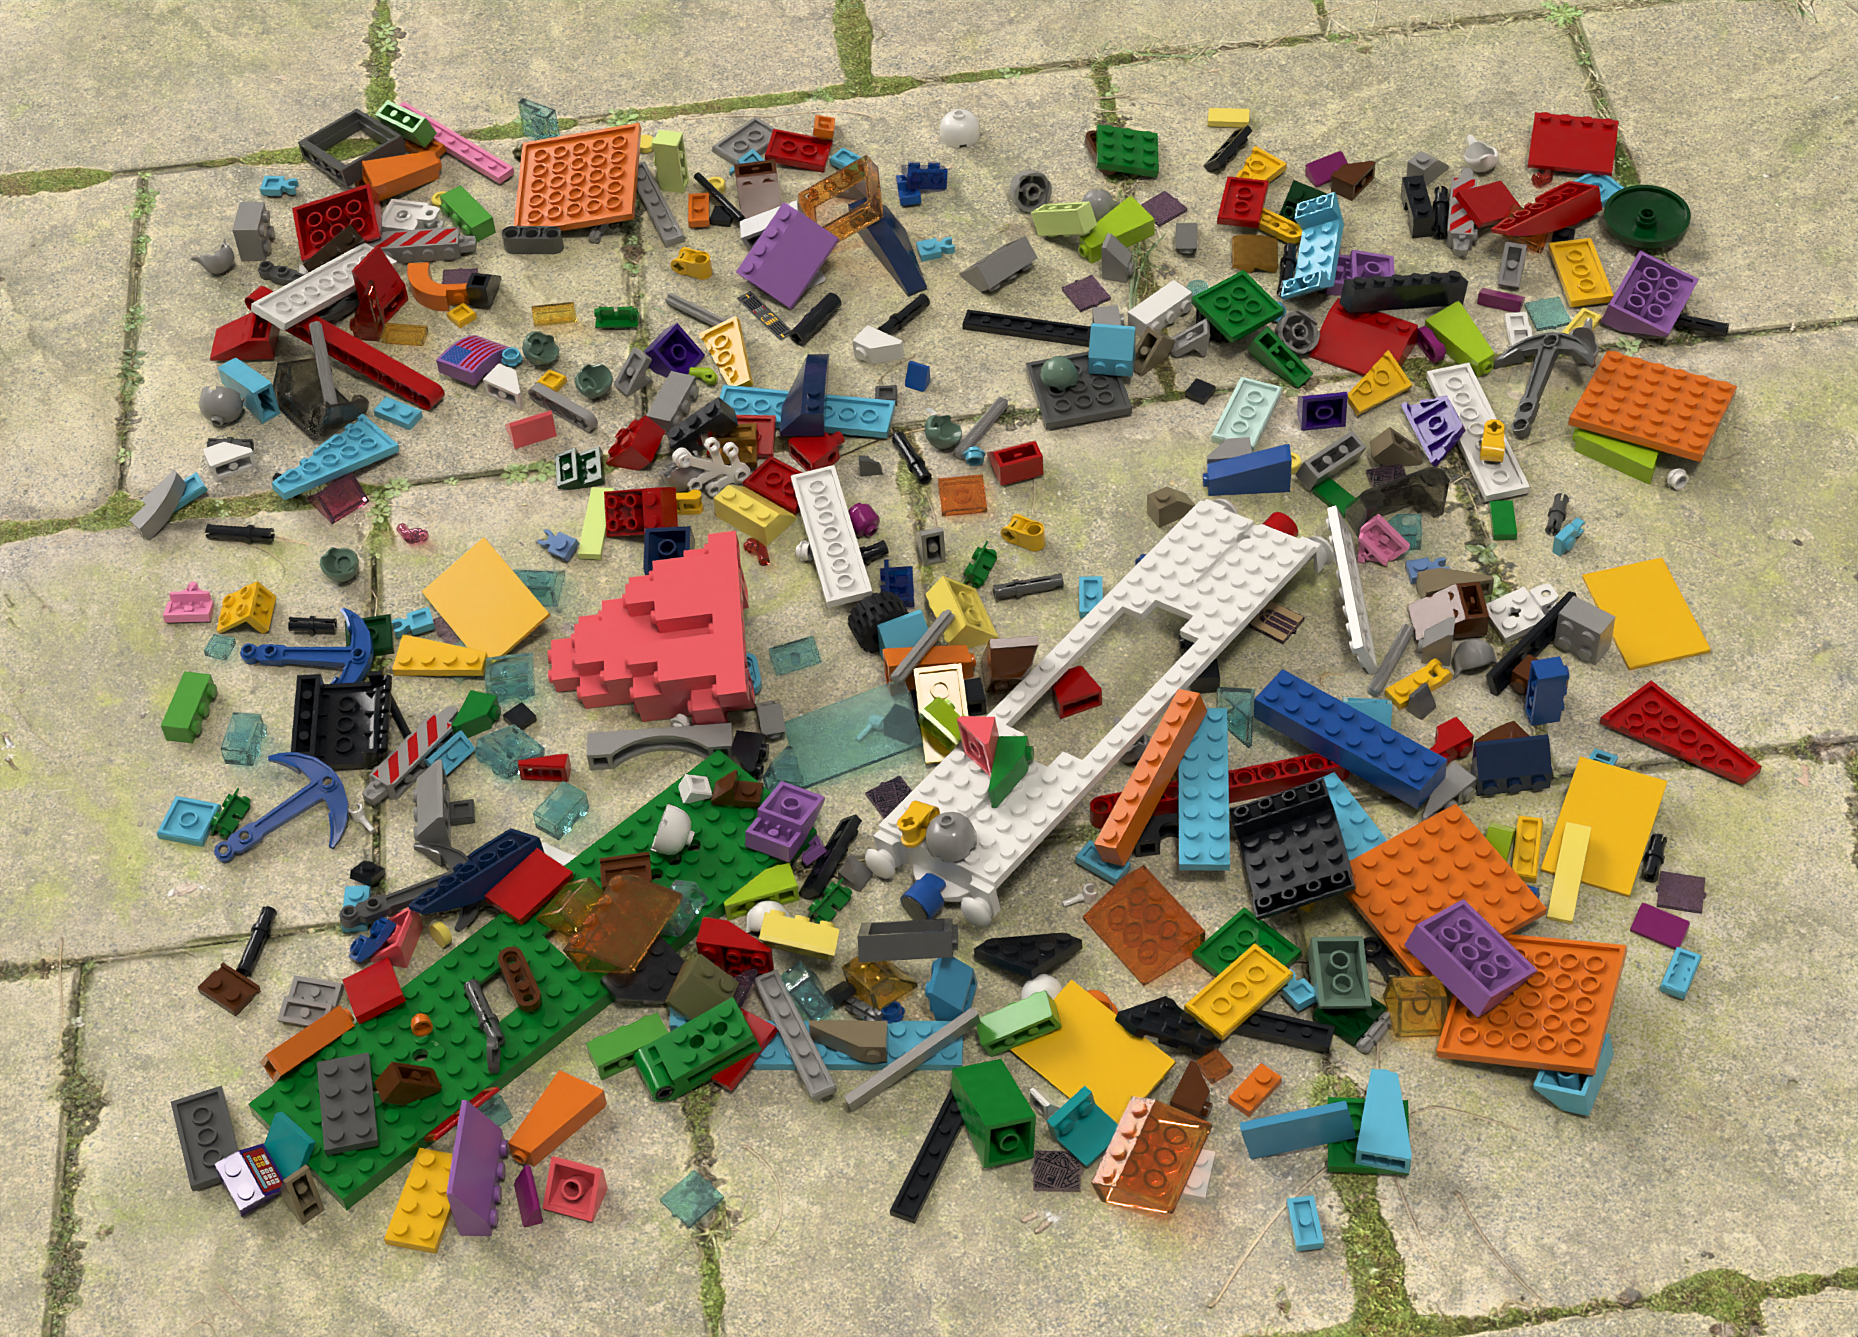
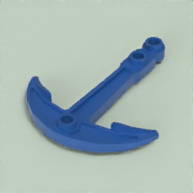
[240,607,374,684]
[214,752,349,863]

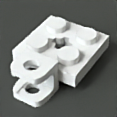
[381,199,444,232]
[1486,584,1558,644]

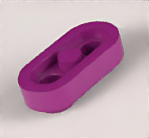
[1417,326,1446,363]

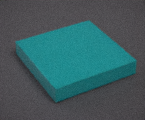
[264,1112,316,1179]

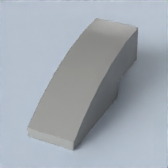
[130,470,186,540]

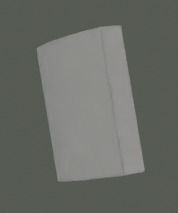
[277,975,345,1027]

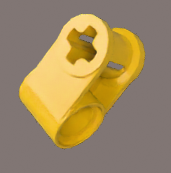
[670,247,713,280]
[1480,419,1505,462]
[1000,514,1046,552]
[897,800,940,848]

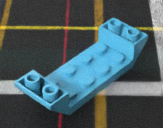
[1281,192,1344,299]

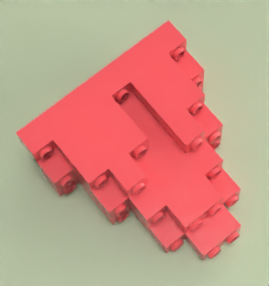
[547,531,755,725]

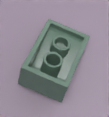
[1307,936,1372,1009]

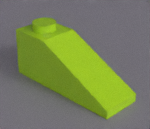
[724,863,800,921]

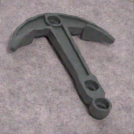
[258,261,360,322]
[1493,332,1596,438]
[339,842,483,932]

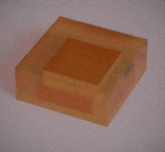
[1196,1049,1233,1085]

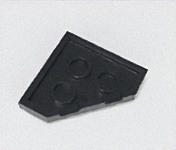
[600,932,685,1005]
[974,932,1082,979]
[1115,996,1222,1056]

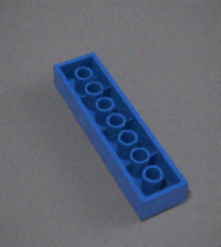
[1254,669,1447,809]

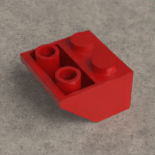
[606,415,665,471]
[987,441,1044,486]

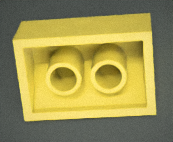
[713,485,796,546]
[926,576,999,649]
[758,909,840,961]

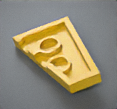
[1236,146,1287,183]
[1347,350,1413,416]

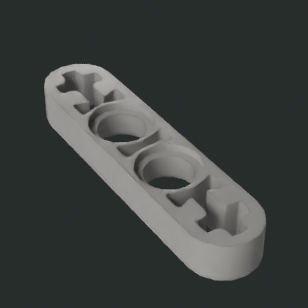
[528,383,598,432]

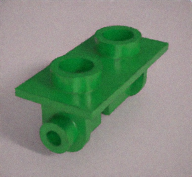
[594,306,640,328]
[963,540,997,588]
[210,788,251,839]
[807,878,852,924]

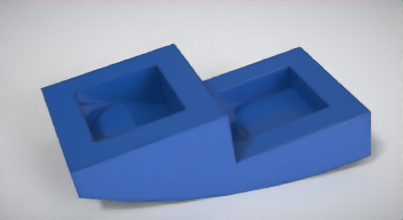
[896,173,921,206]

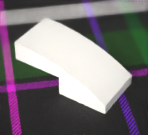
[1504,312,1533,346]

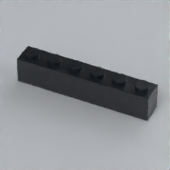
[1340,270,1469,313]

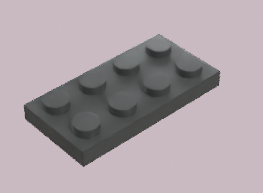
[317,1052,379,1156]
[171,1085,239,1191]

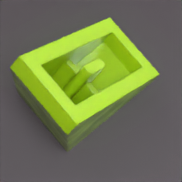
[1486,823,1516,862]

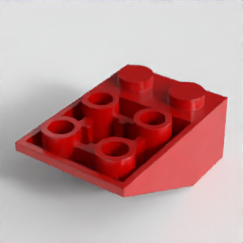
[352,245,409,326]
[210,312,280,361]
[604,487,678,537]
[696,917,775,978]

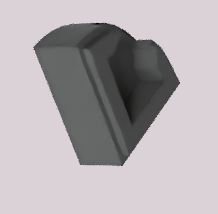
[858,455,883,477]
[487,1036,501,1073]

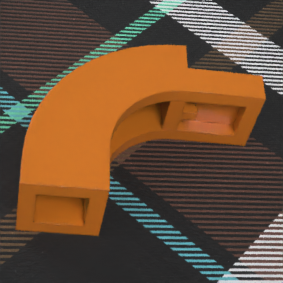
[407,262,469,311]

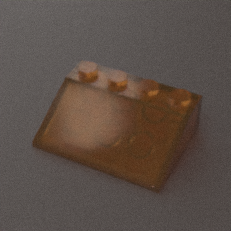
[1083,865,1206,986]
[563,875,684,974]
[1091,1096,1212,1214]

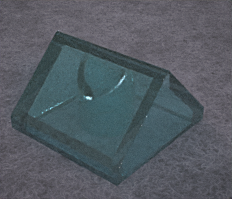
[1216,687,1255,748]

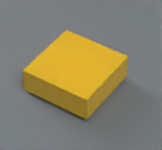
[447,303,477,329]
[536,369,567,392]

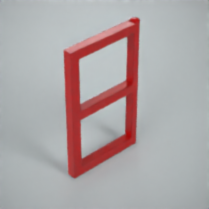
[424,1087,500,1142]

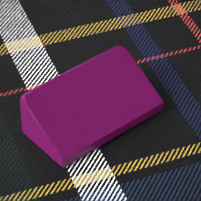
[1305,151,1348,187]
[1477,288,1525,313]
[1630,902,1690,950]
[514,1165,543,1227]

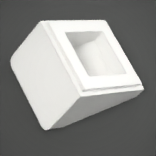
[679,774,712,804]
[1030,1088,1061,1120]

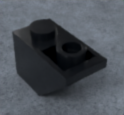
[466,273,502,308]
[731,730,769,780]

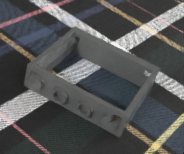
[298,108,407,187]
[857,918,959,962]

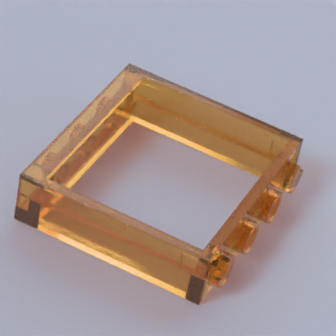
[798,155,883,243]

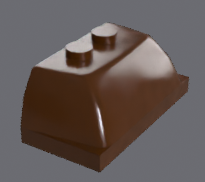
[981,636,1039,694]

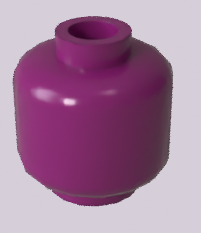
[848,503,880,537]

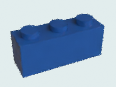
[1525,656,1570,726]

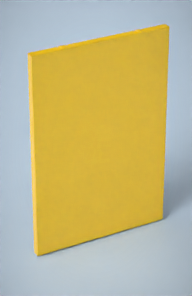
[422,537,551,671]
[1582,557,1711,670]
[1540,756,1668,897]
[1010,979,1176,1127]

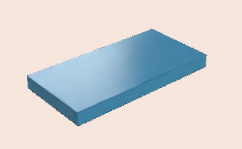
[1239,1101,1356,1159]

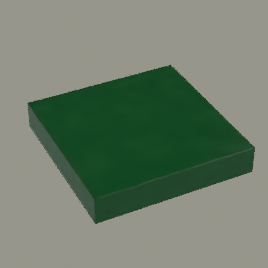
[345,614,395,657]

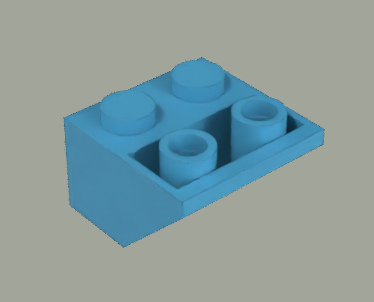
[925,957,978,1021]

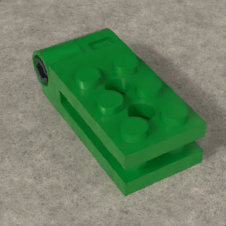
[633,997,762,1102]

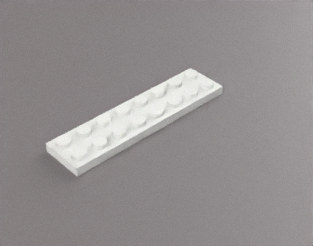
[251,242,397,330]
[1426,363,1530,502]
[791,465,873,608]
[1326,505,1378,675]

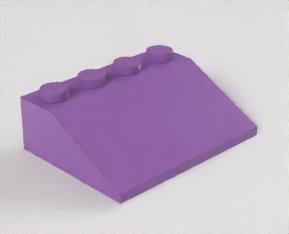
[736,202,840,310]
[1601,251,1699,337]
[1404,899,1537,1017]
[446,1100,509,1236]

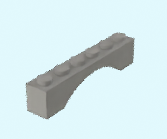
[587,723,734,771]

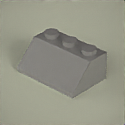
[959,236,1038,292]
[413,759,451,847]

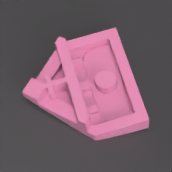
[1358,514,1410,566]
[163,581,214,623]

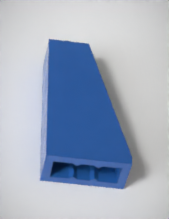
[1203,444,1292,496]

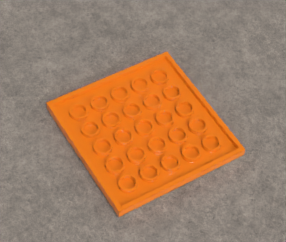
[514,123,642,231]
[1568,350,1737,462]
[1344,804,1547,985]
[1436,934,1627,1075]

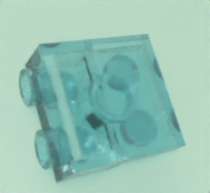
[518,98,560,140]
[485,652,535,703]
[475,724,545,779]

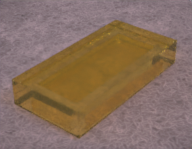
[531,302,577,327]
[381,323,429,346]

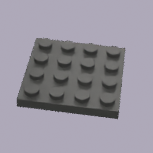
[1026,351,1132,430]

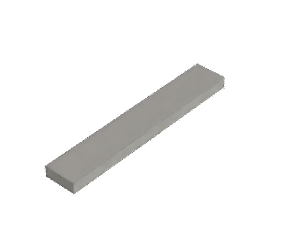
[636,161,685,248]
[753,969,837,1101]
[844,1007,980,1112]

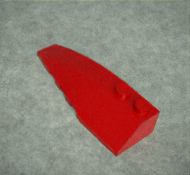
[1491,181,1603,236]

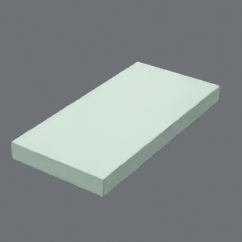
[1211,377,1283,452]

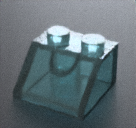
[513,568,566,607]

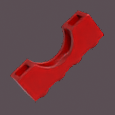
[1430,717,1474,765]

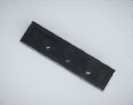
[799,814,862,899]
[1233,1009,1335,1053]

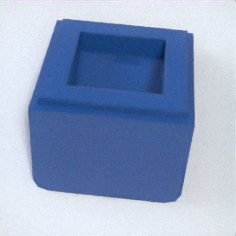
[905,361,931,392]

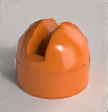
[411,1013,433,1036]

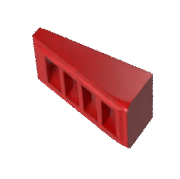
[518,754,571,782]

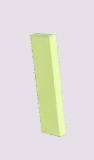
[578,487,614,560]

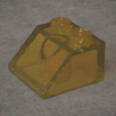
[536,877,610,937]
[842,956,918,1011]
[1383,975,1447,1038]

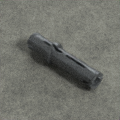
[993,573,1064,600]
[463,979,505,1045]

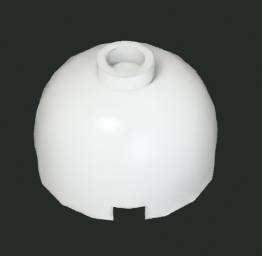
[940,109,980,148]
[651,804,695,855]

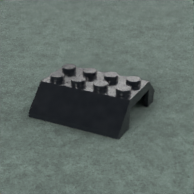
[291,671,392,770]

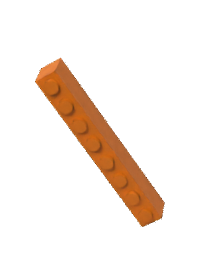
[1094,689,1207,866]

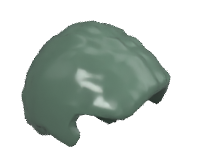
[522,331,560,366]
[1040,356,1079,391]
[574,364,613,399]
[925,415,962,449]
[320,547,359,583]

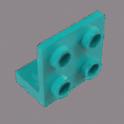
[1046,1086,1124,1167]

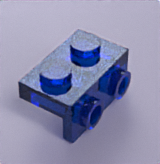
[901,161,948,190]
[880,559,915,607]

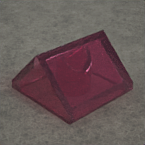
[307,472,369,524]

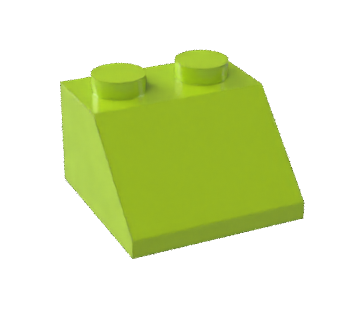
[918,696,966,752]

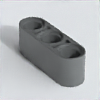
[502,226,564,254]

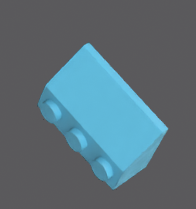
[1533,1034,1614,1116]

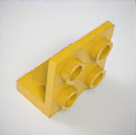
[216,581,276,634]

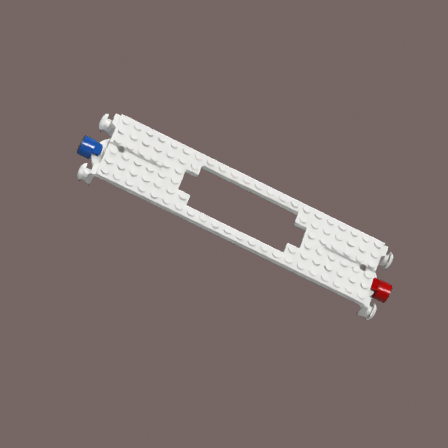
[865,499,1334,928]

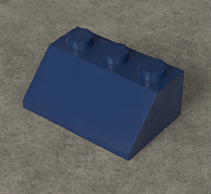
[1471,734,1552,796]

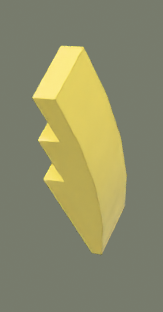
[1547,822,1591,924]

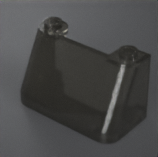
[273,358,369,441]
[1345,467,1450,538]

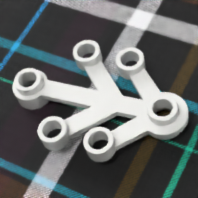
[672,437,750,497]

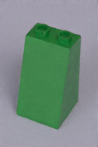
[951,1059,1036,1168]

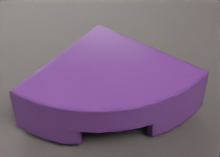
[802,835,827,865]

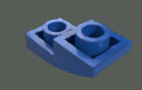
[348,917,396,962]

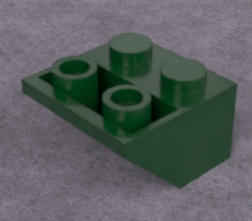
[1279,180,1338,224]

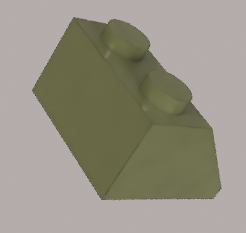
[665,954,739,1021]

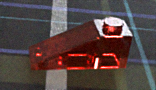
[349,280,385,342]

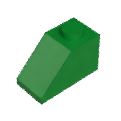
[452,690,501,738]

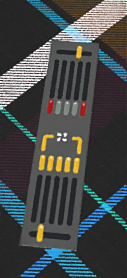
[737,291,791,341]

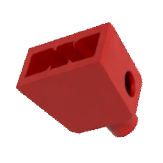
[788,431,845,472]
[1051,666,1102,719]

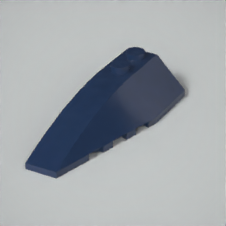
[848,197,927,297]
[780,354,829,436]
[643,526,695,575]
[408,828,545,915]

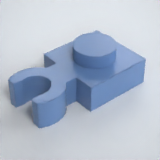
[537,529,580,562]
[1405,557,1449,584]

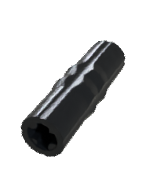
[789,292,842,346]

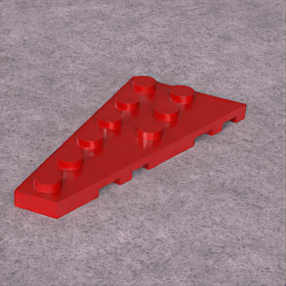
[1599,680,1762,785]

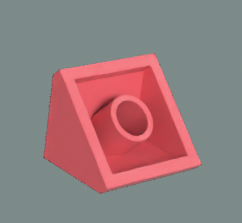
[505,410,557,449]
[957,716,999,777]
[370,907,423,968]
[542,1156,608,1222]

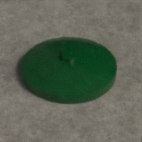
[1603,185,1691,248]

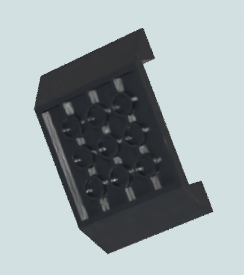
[1229,778,1357,921]

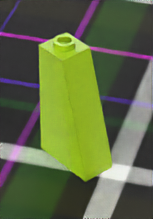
[1078,196,1155,264]
[1424,301,1495,378]
[1572,428,1660,484]

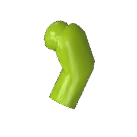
[689,367,718,385]

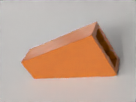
[362,150,442,201]
[882,645,976,698]
[260,1005,355,1083]
[508,1070,607,1167]

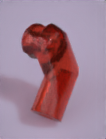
[1531,168,1554,187]
[743,538,770,566]

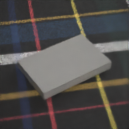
[712,117,775,165]

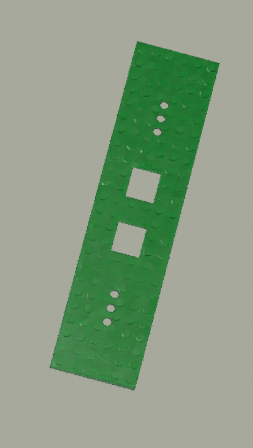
[248,749,817,1211]

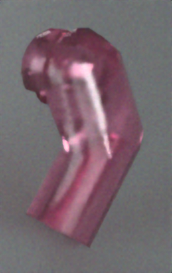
[396,523,429,544]

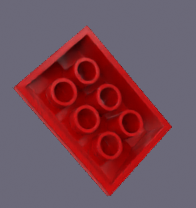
[1527,112,1619,176]
[292,183,382,263]
[1309,298,1418,376]

